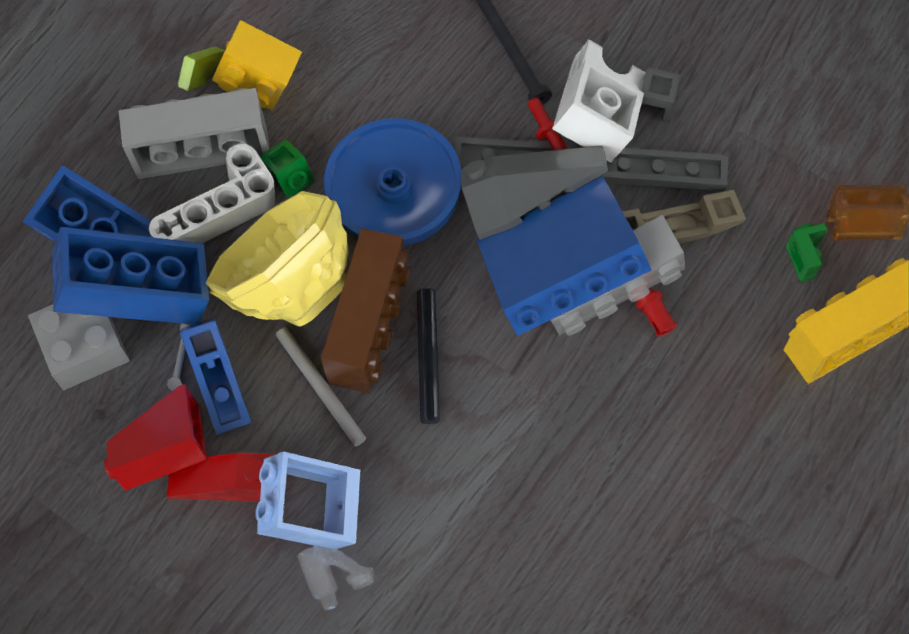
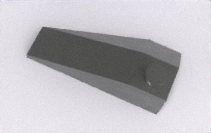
[461,146,608,240]

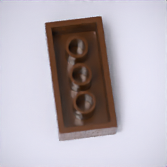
[321,228,411,394]

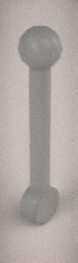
[167,324,192,391]

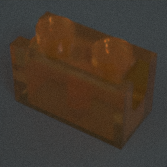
[826,185,909,240]

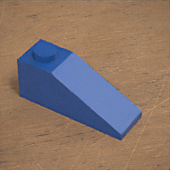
[180,317,251,435]

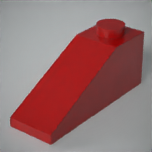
[167,453,275,502]

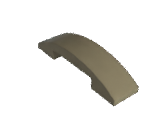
[622,190,746,244]

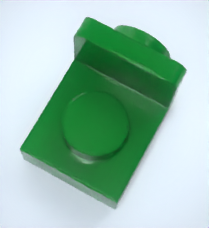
[259,139,315,198]
[785,223,828,283]

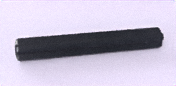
[417,288,440,424]

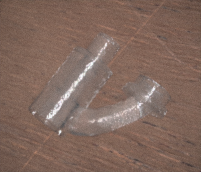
[297,546,374,611]

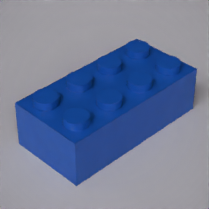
[52,227,209,325]

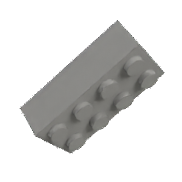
[119,88,270,179]
[551,215,685,336]

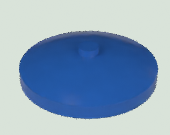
[324,118,462,246]

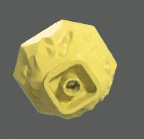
[205,191,349,326]

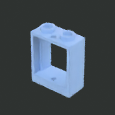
[256,452,360,550]

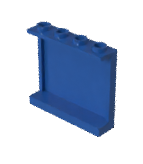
[476,176,652,336]

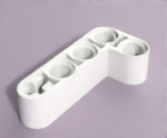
[149,144,275,243]

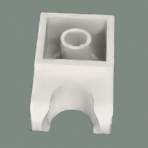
[552,39,646,162]

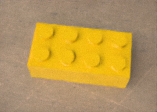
[783,258,909,384]

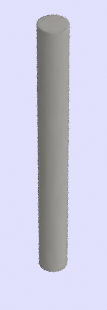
[276,327,366,446]

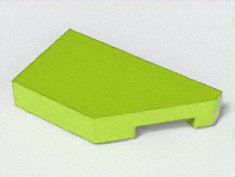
[178,46,225,91]

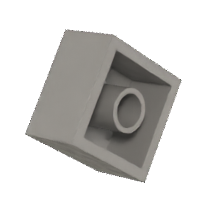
[28,304,130,391]

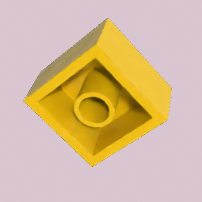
[212,20,302,110]

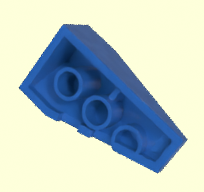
[23,165,167,242]

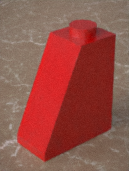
[104,384,207,491]

